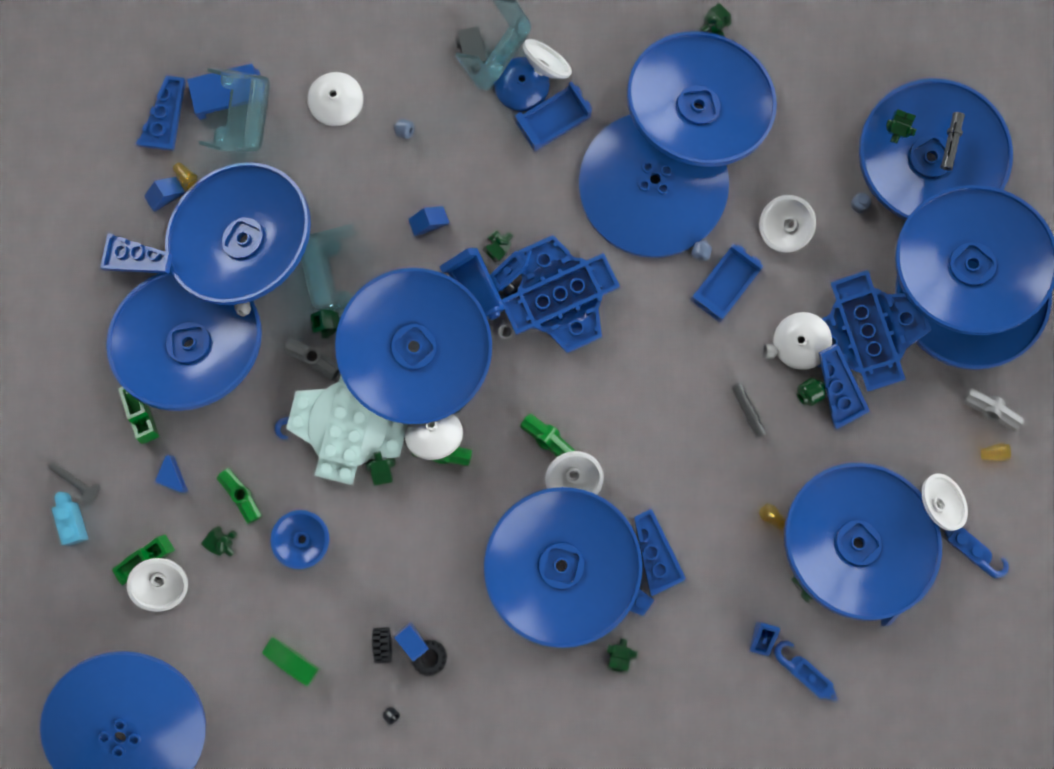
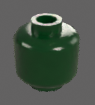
[796,378,826,406]

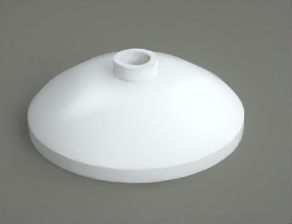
[523,39,572,79]
[307,72,363,126]
[759,195,816,252]
[773,312,832,370]
[405,414,463,460]
[545,451,604,495]
[922,473,968,531]
[127,558,188,612]

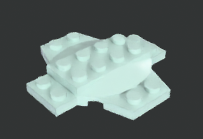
[286,375,408,485]

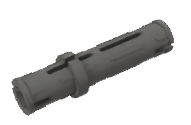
[940,112,965,171]
[731,381,768,438]

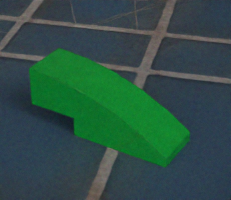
[118,387,160,444]
[111,534,176,586]
[262,636,320,687]

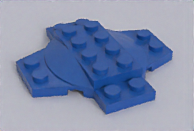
[502,235,620,354]
[817,270,932,392]

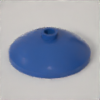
[494,57,550,111]
[270,510,330,569]

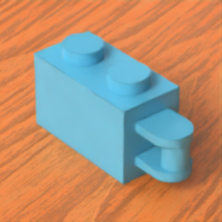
[51,492,89,546]

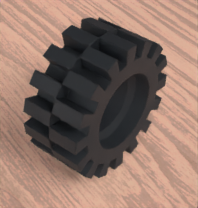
[372,627,392,664]
[411,639,447,676]

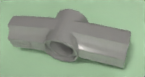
[963,388,1024,432]

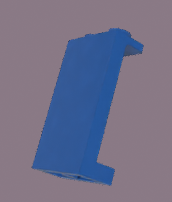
[187,63,266,120]
[515,81,592,152]
[690,244,764,323]
[439,248,506,320]

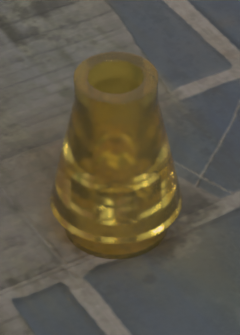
[172,162,198,190]
[980,442,1011,461]
[758,502,786,530]

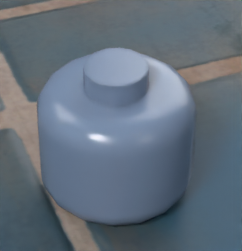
[394,118,415,139]
[851,193,872,213]
[691,240,712,261]

